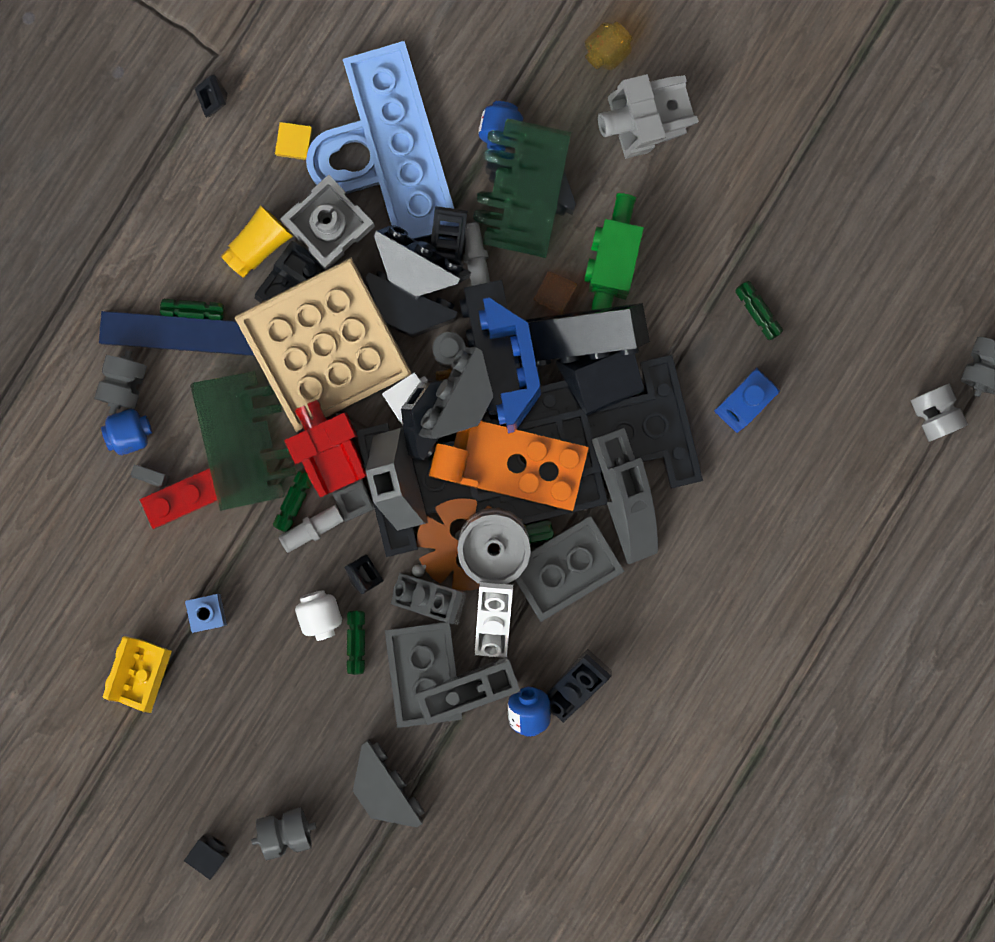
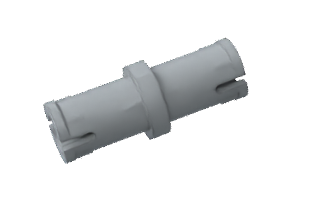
[463,222,490,286]
[279,505,344,553]

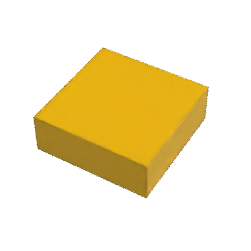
[275,122,313,160]

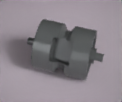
[960,337,995,397]
[94,350,147,414]
[251,807,317,861]

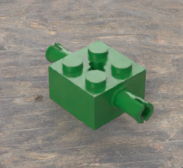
[584,193,644,310]

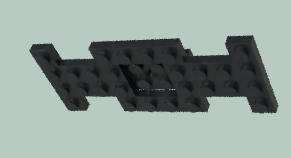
[356,355,703,557]

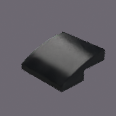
[254,241,332,303]

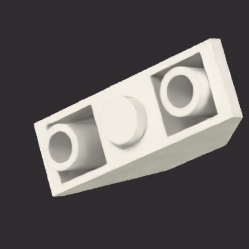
[475,582,513,658]

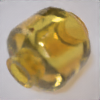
[584,21,633,70]

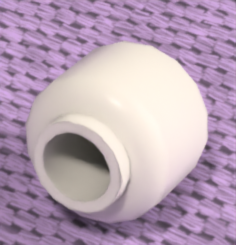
[295,590,342,641]

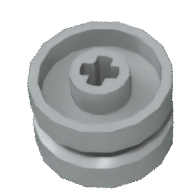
[457,508,531,584]

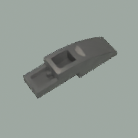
[591,428,658,564]

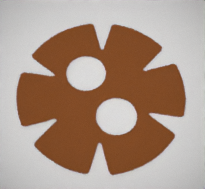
[416,498,499,590]

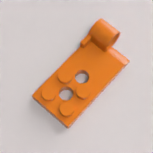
[429,421,589,511]

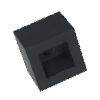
[184,835,230,880]

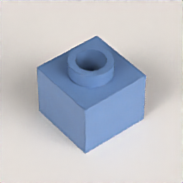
[185,594,227,633]

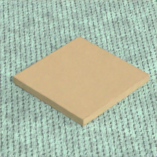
[234,257,412,432]

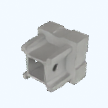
[598,74,699,159]
[280,175,375,270]

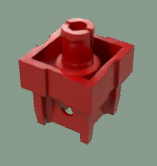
[284,400,367,498]

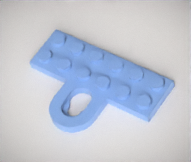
[306,41,459,240]

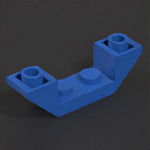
[479,298,541,433]

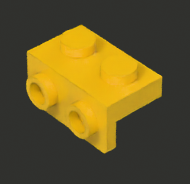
[103,636,172,713]

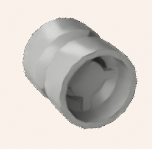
[910,383,968,442]

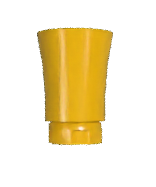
[221,205,294,278]

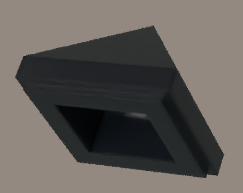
[195,75,228,118]
[344,554,384,594]

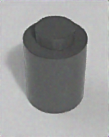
[433,332,465,368]

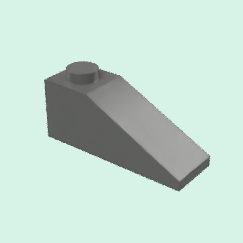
[416,657,520,725]

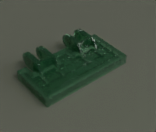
[473,118,572,258]
[190,371,297,511]

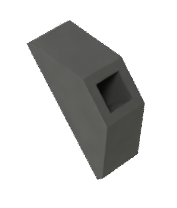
[419,347,494,439]
[366,428,428,531]
[391,573,467,624]
[353,739,425,827]

